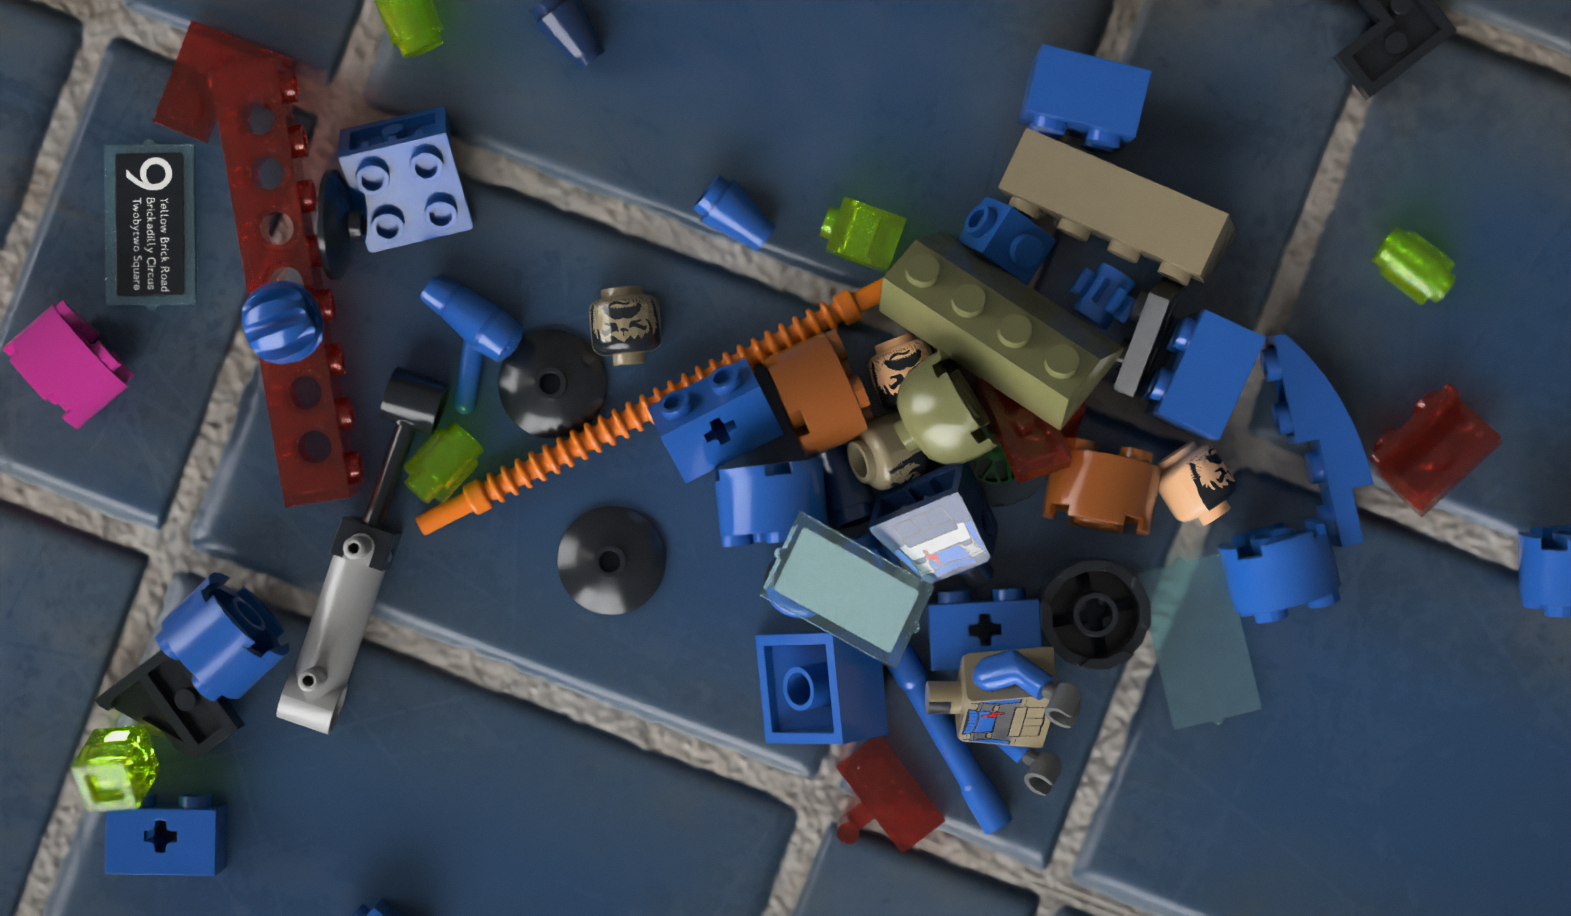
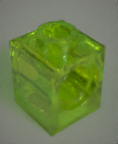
[819,196,907,274]
[71,725,160,812]

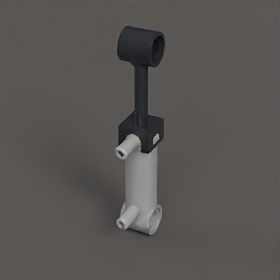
[276,366,450,735]

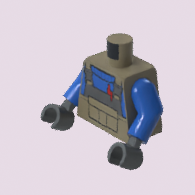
[925,647,1081,796]

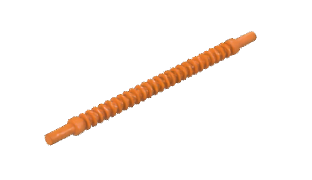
[415,277,883,536]

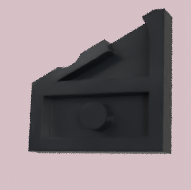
[94,650,245,760]

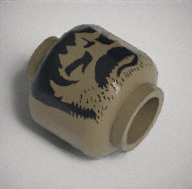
[589,286,663,366]
[847,411,929,491]

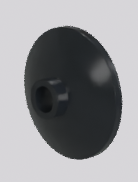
[316,169,367,280]
[498,330,607,438]
[557,506,666,615]

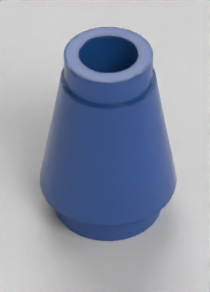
[692,174,776,251]

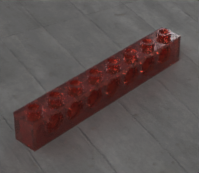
[209,58,364,508]

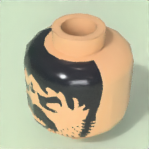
[867,333,937,409]
[1157,440,1237,526]

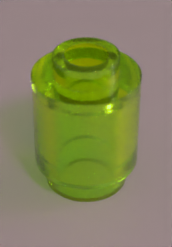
[374,0,444,59]
[1371,226,1457,305]
[403,422,484,504]

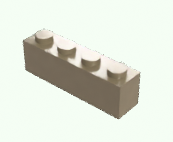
[998,127,1237,286]

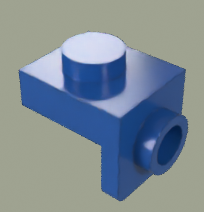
[958,197,1057,285]

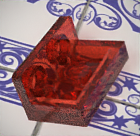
[1370,383,1502,518]

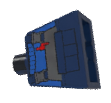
[868,462,998,590]

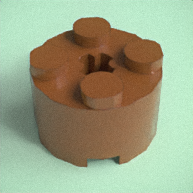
[763,329,875,459]
[1041,437,1162,536]

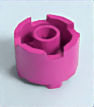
[2,300,135,430]

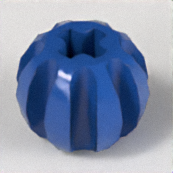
[242,280,324,365]

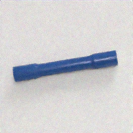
[881,630,1013,835]

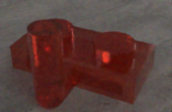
[976,378,1086,484]
[836,736,946,854]

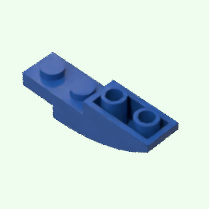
[1260,333,1374,547]

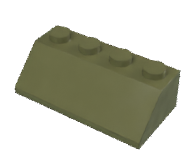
[879,231,1124,431]

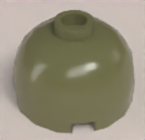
[894,349,998,465]

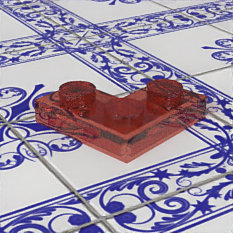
[152,20,297,144]

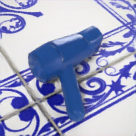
[420,274,523,415]

